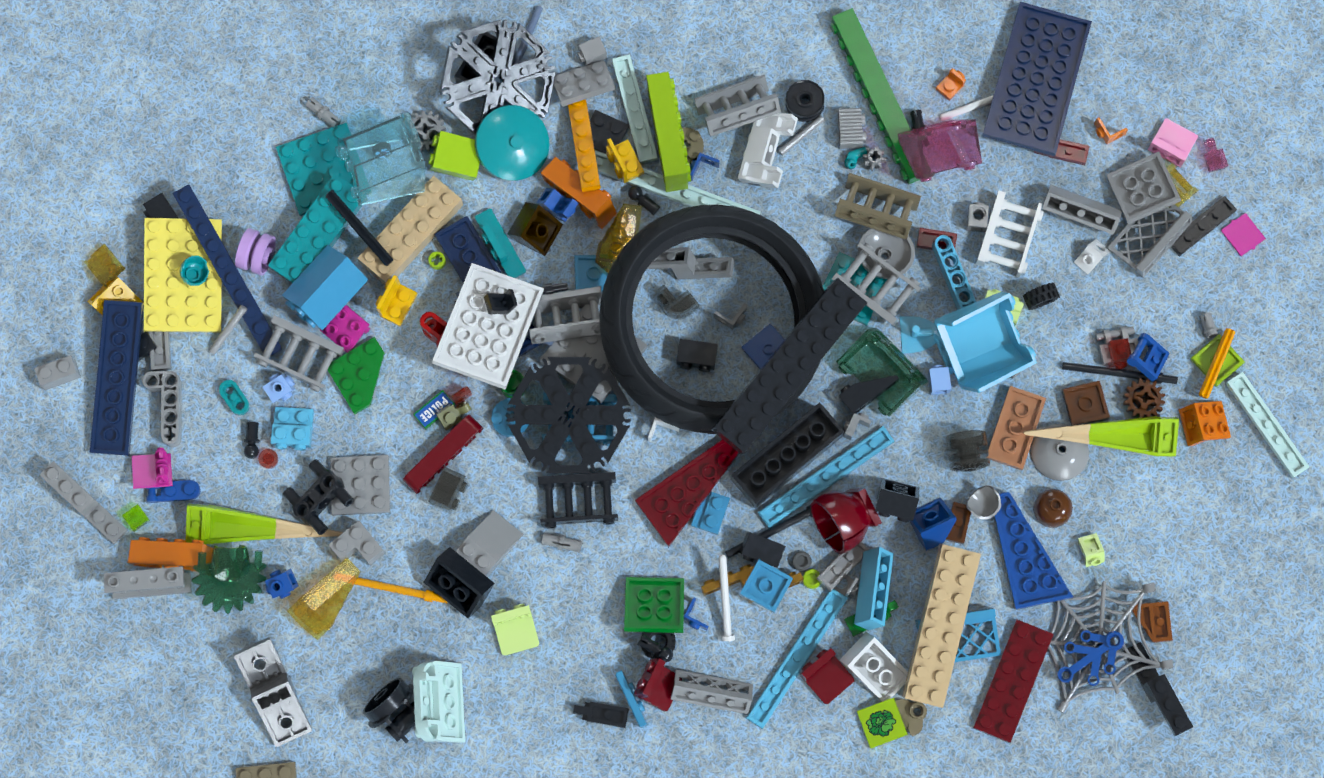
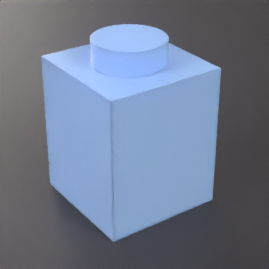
[928,365,951,395]

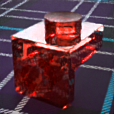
[1108,338,1132,369]

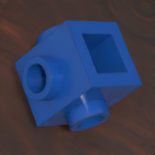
[265,568,299,599]

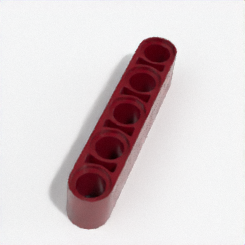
[403,414,483,494]

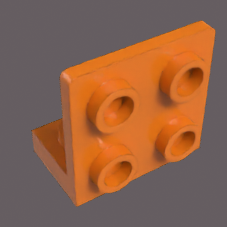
[1179,401,1231,446]

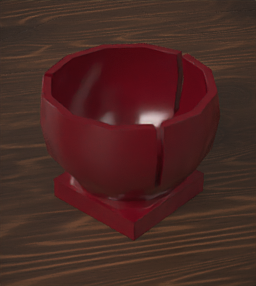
[810,488,882,554]

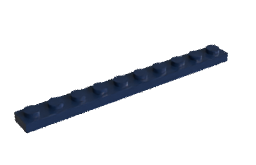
[172,184,283,356]

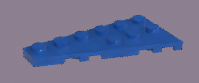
[995,492,1074,610]

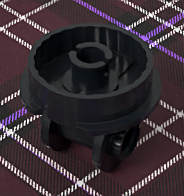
[363,678,416,744]

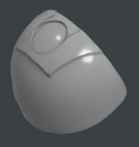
[966,485,1001,520]

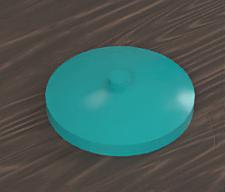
[475,105,550,181]

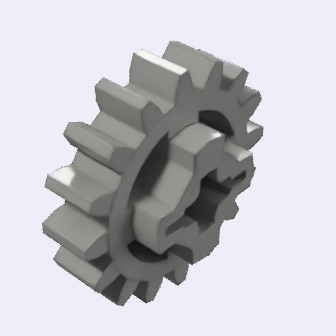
[405,111,446,152]

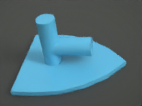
[900,316,937,354]

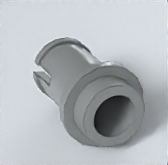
[1199,312,1219,338]

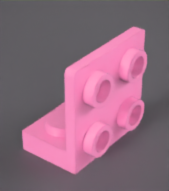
[1148,118,1198,168]

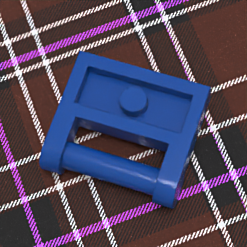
[1127,333,1170,382]

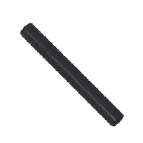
[326,190,393,266]

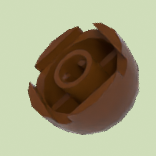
[1033,489,1073,528]

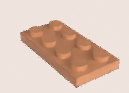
[985,386,1046,471]

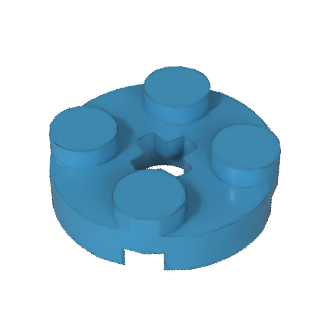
[491,398,529,437]

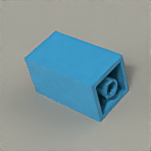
[282,245,368,330]

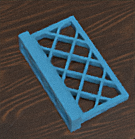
[915,608,1001,662]

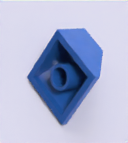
[909,497,957,551]

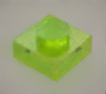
[122,504,150,532]

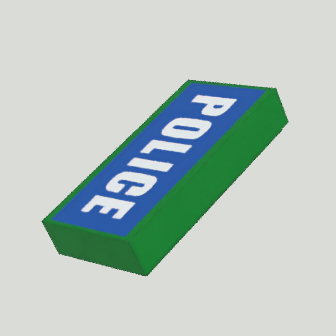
[413,390,455,430]

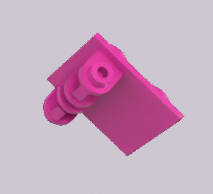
[320,305,370,353]
[132,447,173,489]

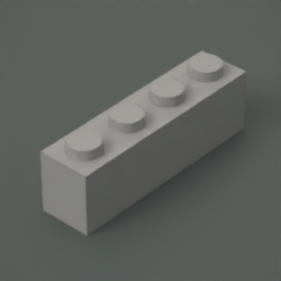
[1042,184,1122,235]

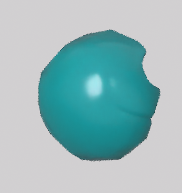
[180,256,209,286]

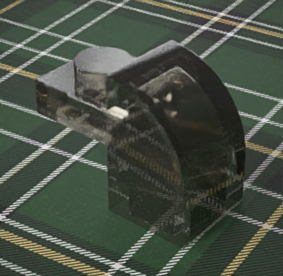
[657,285,699,320]

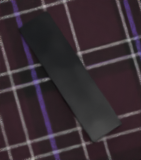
[1171,196,1237,257]

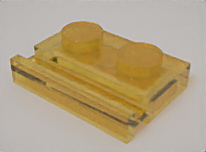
[84,244,126,287]

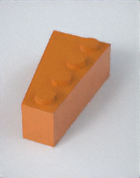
[541,157,617,229]
[128,537,218,573]

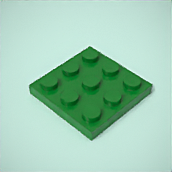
[624,577,684,633]

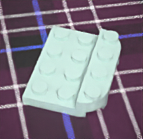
[412,661,465,743]

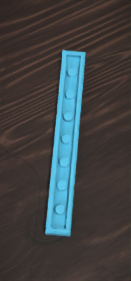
[758,426,895,528]
[746,589,848,729]

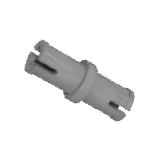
[305,97,341,128]
[542,532,582,553]

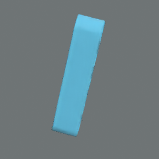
[932,235,976,310]

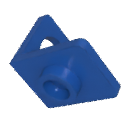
[690,153,720,181]
[684,597,709,631]

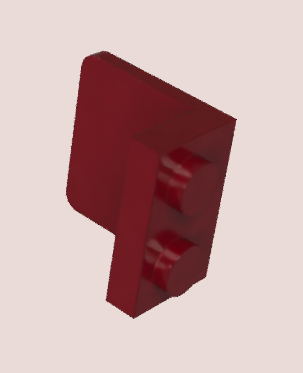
[800,648,854,705]
[634,658,682,712]

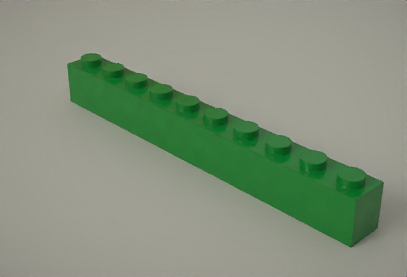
[830,8,930,185]

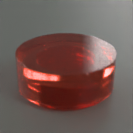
[258,449,279,469]

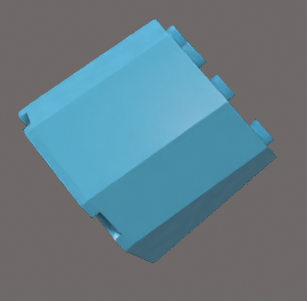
[933,292,1037,393]

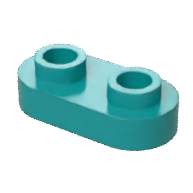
[219,380,250,416]

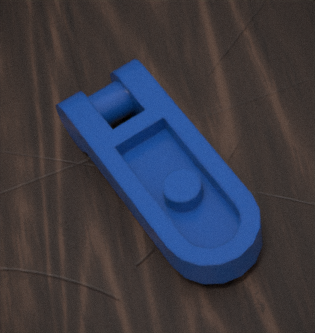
[146,480,201,503]

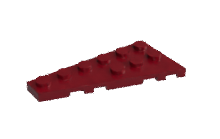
[635,439,740,548]

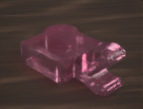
[1203,138,1228,173]

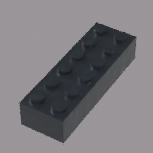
[731,402,845,509]

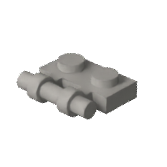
[1095,326,1141,365]

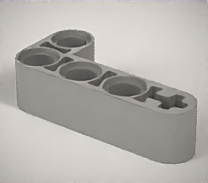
[142,371,182,448]

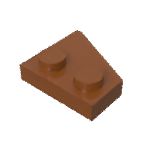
[1132,601,1173,643]

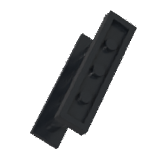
[538,472,618,529]

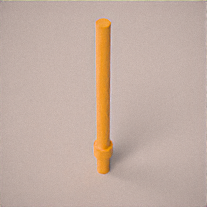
[334,573,448,604]

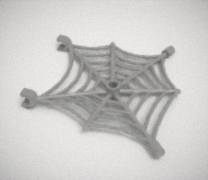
[1048,581,1174,713]

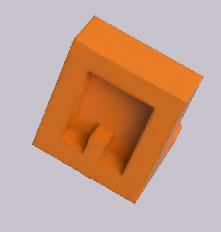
[936,68,966,101]

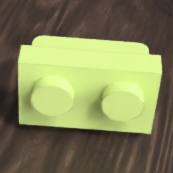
[491,604,539,656]

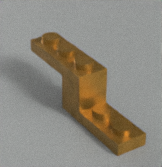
[701,564,804,603]

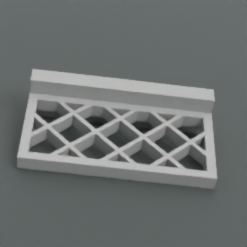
[1108,204,1193,278]

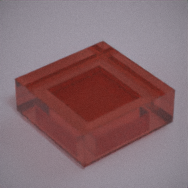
[451,386,472,406]

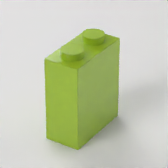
[428,131,480,181]

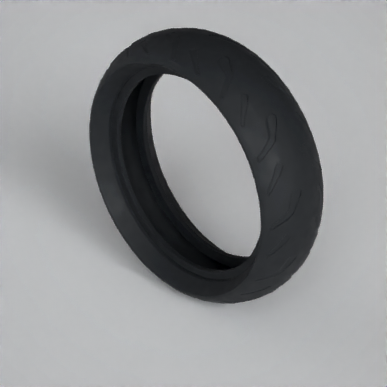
[599,205,824,434]

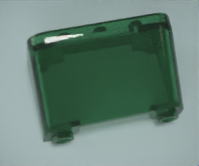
[836,328,928,417]

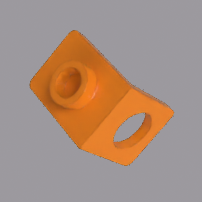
[1094,117,1128,144]

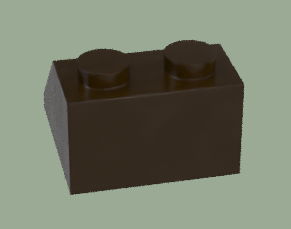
[507,202,563,256]

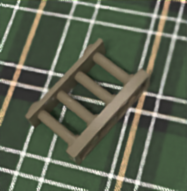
[835,173,921,240]

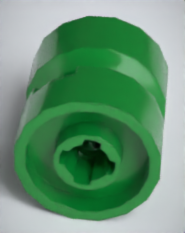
[501,370,525,398]

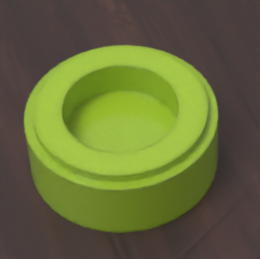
[803,569,821,589]

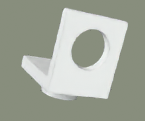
[1074,239,1110,274]
[648,417,680,442]

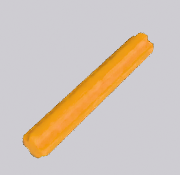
[1199,328,1235,399]

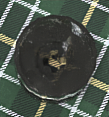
[946,430,990,472]

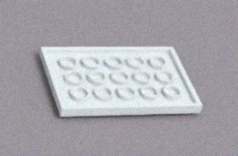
[432,263,544,389]

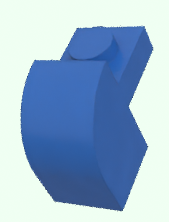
[536,188,579,222]

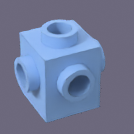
[263,373,295,403]

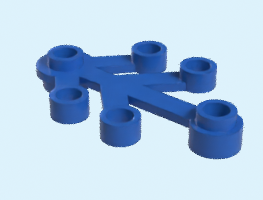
[1058,630,1124,686]

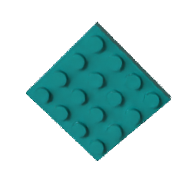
[276,122,371,216]

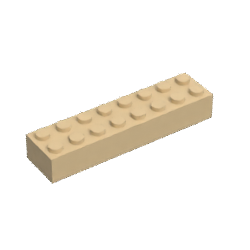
[902,544,981,708]

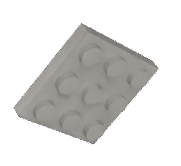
[1106,152,1181,224]
[330,455,390,516]

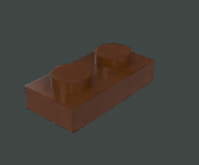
[946,502,971,545]

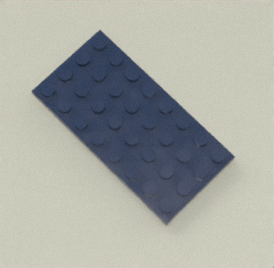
[982,2,1092,156]

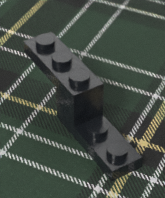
[1123,642,1193,736]

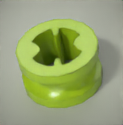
[428,251,446,270]

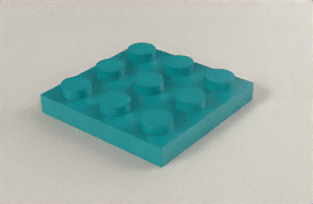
[823,252,888,326]

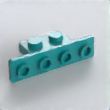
[475,208,526,278]

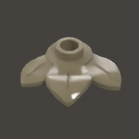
[896,699,927,736]

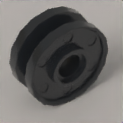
[786,80,825,122]

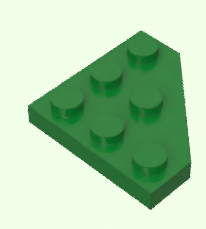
[328,337,385,415]

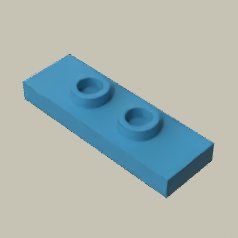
[615,670,648,728]

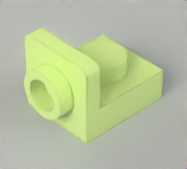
[1078,533,1105,567]

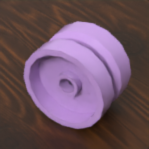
[235,228,276,276]

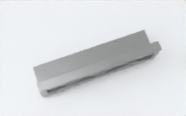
[671,669,753,714]

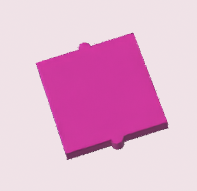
[1221,213,1266,256]

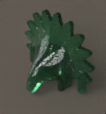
[191,545,267,614]

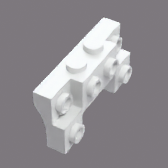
[737,113,798,188]

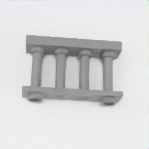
[694,74,781,137]
[832,242,922,326]
[529,286,602,344]
[254,315,344,392]
[104,566,192,600]

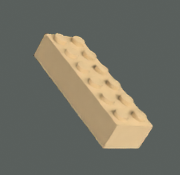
[357,175,463,285]

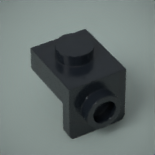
[484,289,517,314]

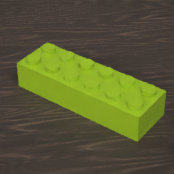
[646,71,691,192]

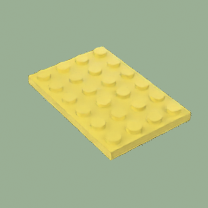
[144,218,222,333]

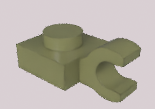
[435,401,472,431]

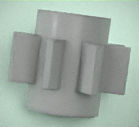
[862,146,886,171]

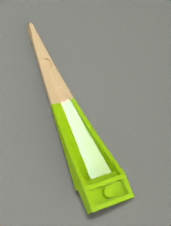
[1023,416,1179,456]
[185,503,342,545]

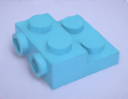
[271,407,314,451]

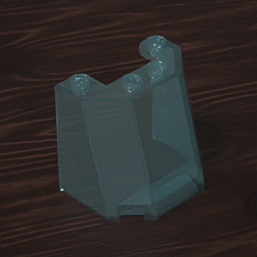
[335,112,425,205]

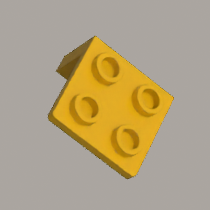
[606,138,644,183]
[87,275,144,316]
[375,275,418,327]

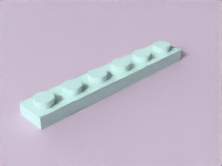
[612,55,658,164]
[1226,372,1310,479]

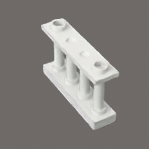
[976,191,1044,278]

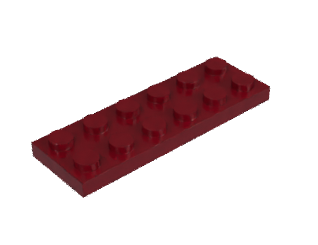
[973,619,1054,744]

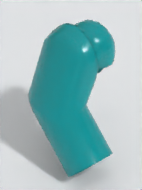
[844,147,867,169]

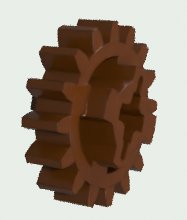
[1123,378,1165,418]

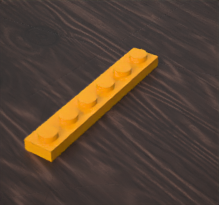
[568,99,601,192]

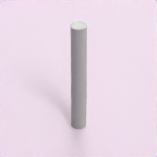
[778,115,825,156]
[209,305,247,354]

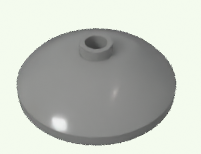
[858,228,915,279]
[1031,424,1089,481]

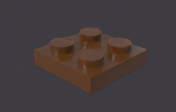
[1062,381,1110,426]

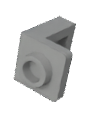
[843,413,871,440]

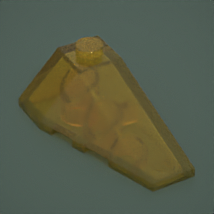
[595,203,642,273]
[287,558,361,640]

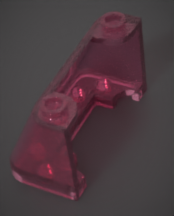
[897,119,982,182]

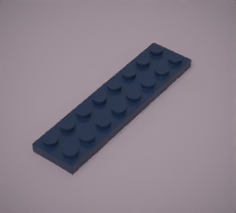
[434,216,543,358]
[90,300,144,456]

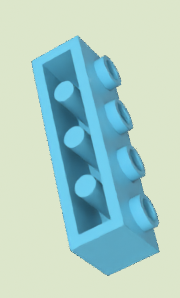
[854,547,894,630]

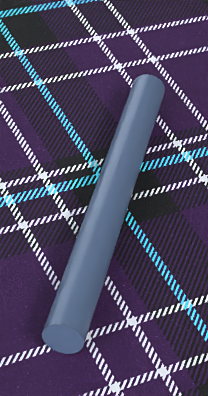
[512,6,543,65]

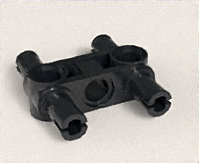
[283,459,354,535]

